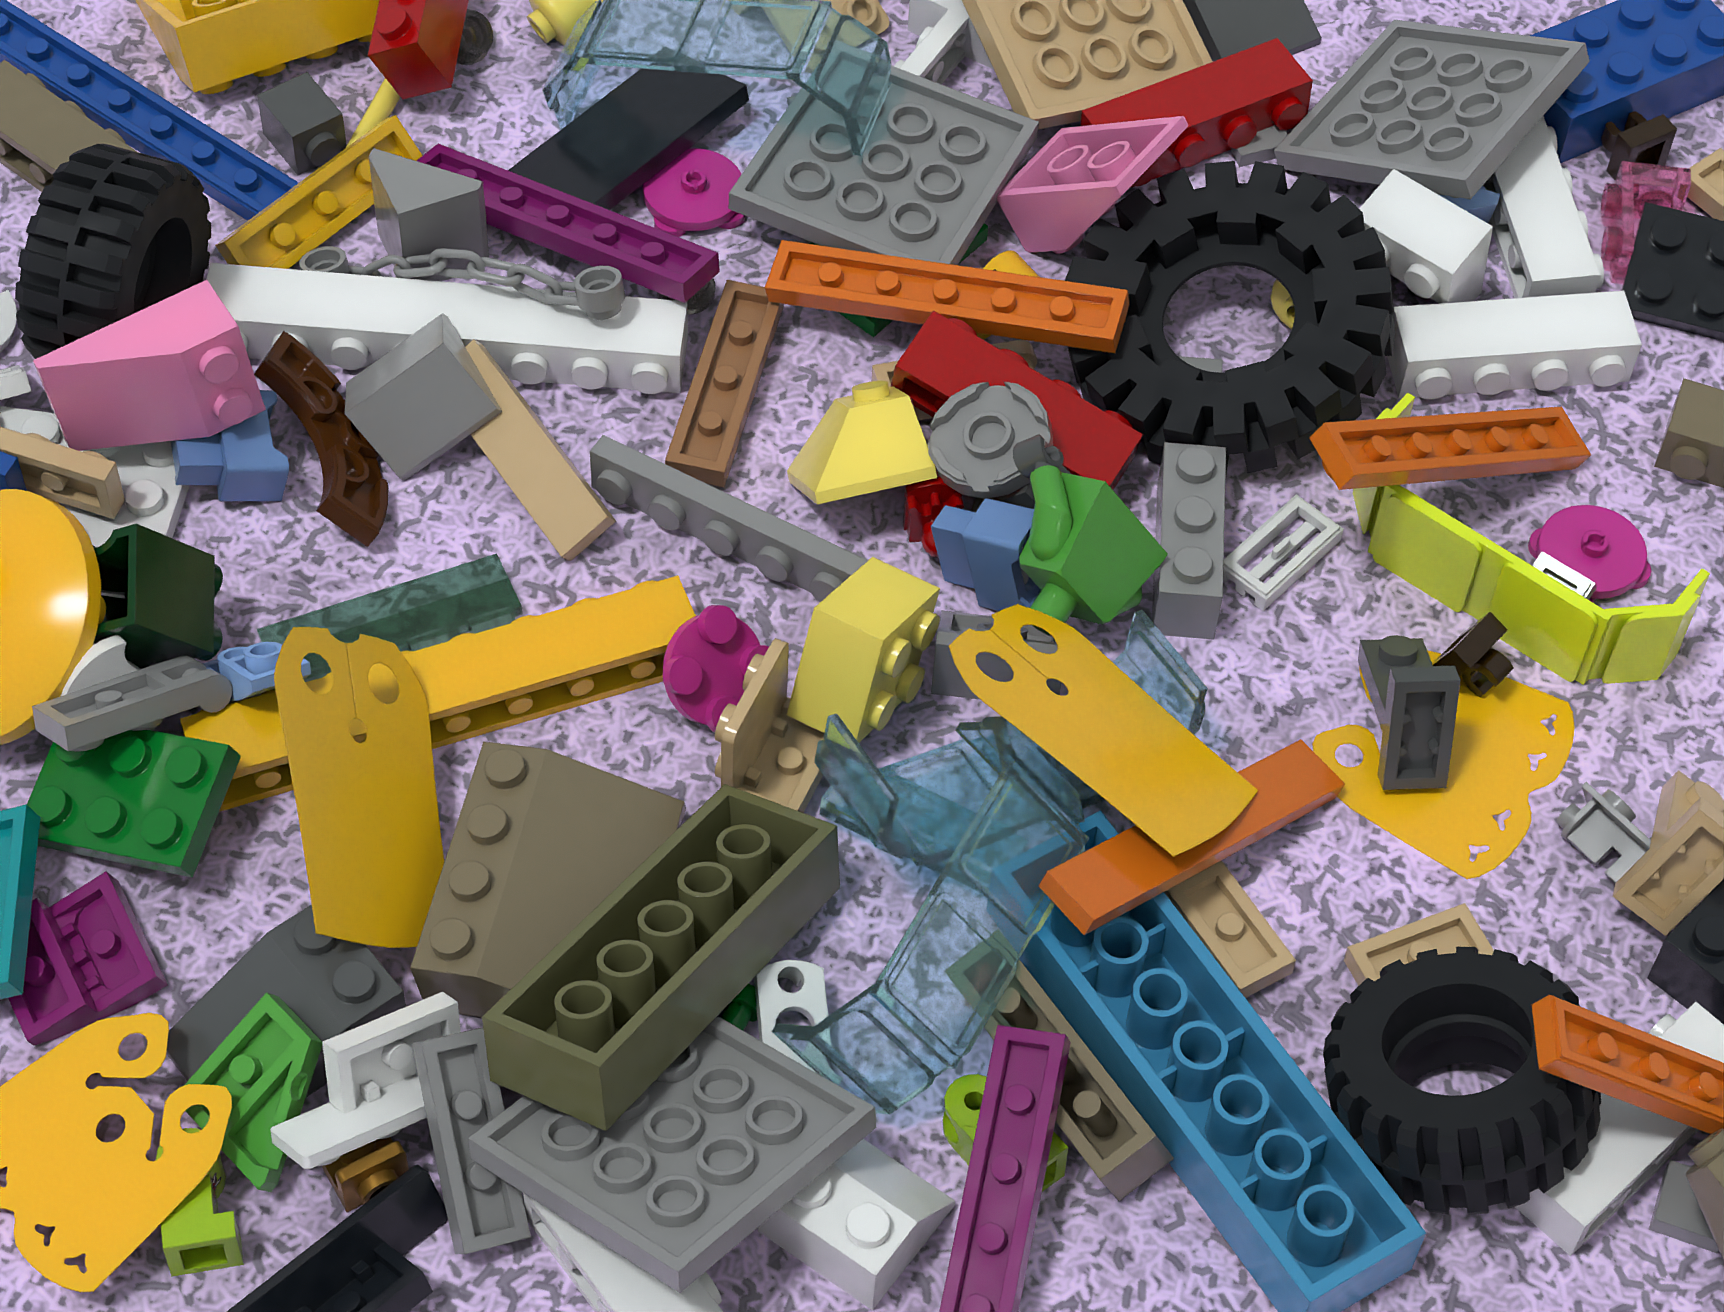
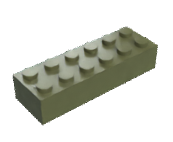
[482,784,840,1131]

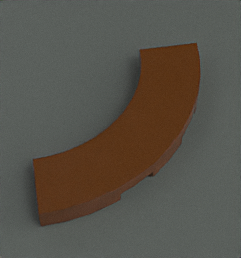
[254,331,389,547]

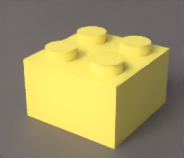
[786,557,940,748]

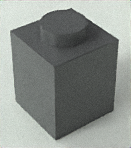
[257,72,347,175]

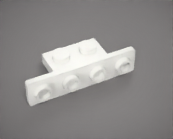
[270,992,502,1169]

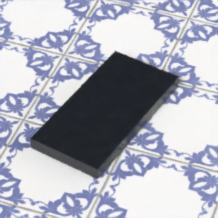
[508,50,750,210]

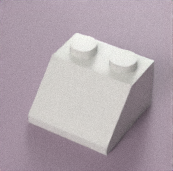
[1359,169,1493,304]
[758,1139,955,1310]

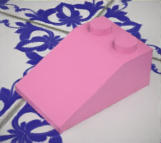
[997,116,1189,254]
[33,280,266,451]

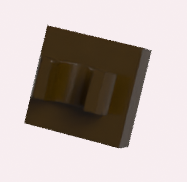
[1601,111,1677,186]
[1432,612,1514,697]

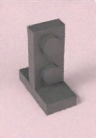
[1358,635,1461,790]

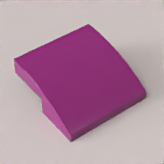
[8,871,168,1046]

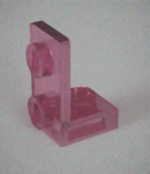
[1600,161,1691,284]

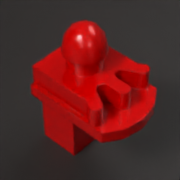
[903,470,964,557]

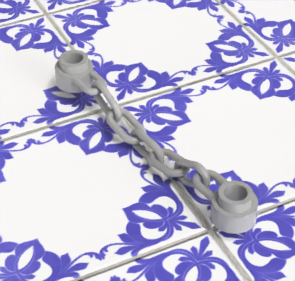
[299,246,625,320]

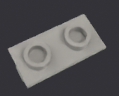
[1556,782,1652,884]

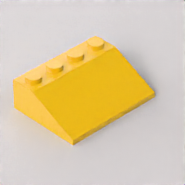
[135,0,379,94]

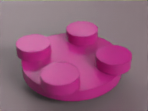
[643,148,745,237]
[1528,505,1651,603]
[663,605,769,732]

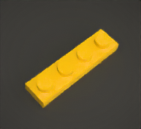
[215,115,423,269]

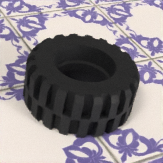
[15,144,211,359]
[1323,947,1601,1215]

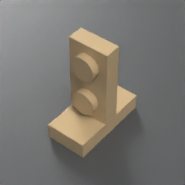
[1612,770,1724,936]

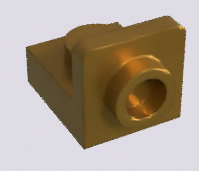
[322,1137,409,1212]

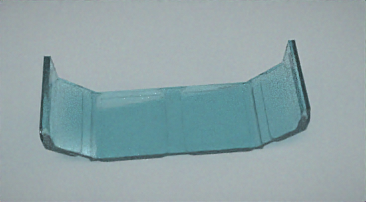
[542,0,891,156]
[814,610,1208,866]
[772,716,1089,1115]

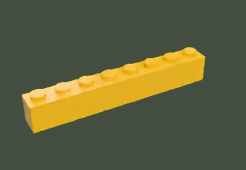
[179,575,696,812]

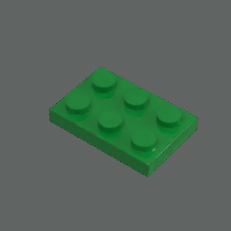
[27,730,241,878]

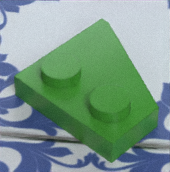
[185,992,323,1192]

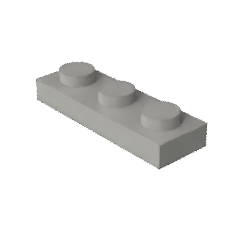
[412,1028,531,1254]

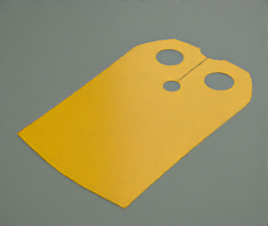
[949,604,1258,857]
[274,627,444,948]

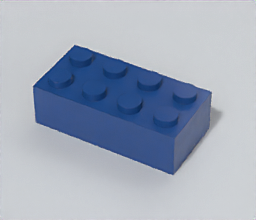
[1530,0,1724,163]

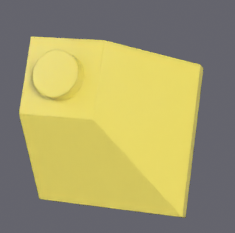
[787,381,937,505]

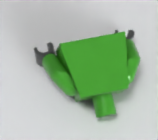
[1013,434,1168,636]

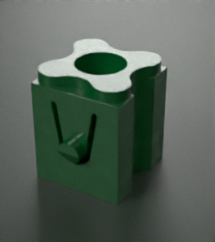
[93,523,223,669]

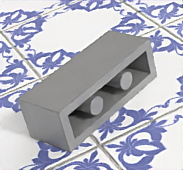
[1152,442,1226,640]

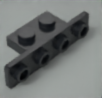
[227,1165,448,1312]

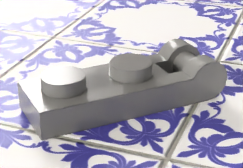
[32,656,232,751]

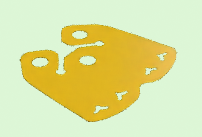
[1312,650,1575,879]
[0,1013,232,1292]

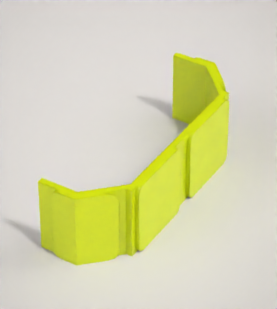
[1353,392,1710,685]

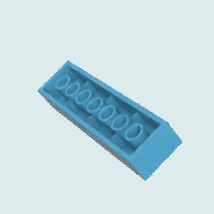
[983,810,1426,1312]

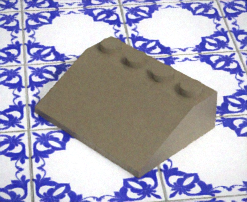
[410,741,686,1017]

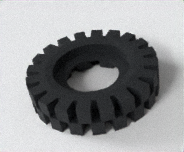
[1065,161,1395,475]

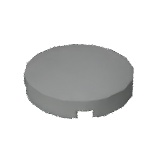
[928,381,1053,499]

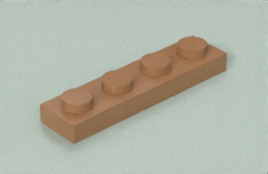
[665,280,784,487]

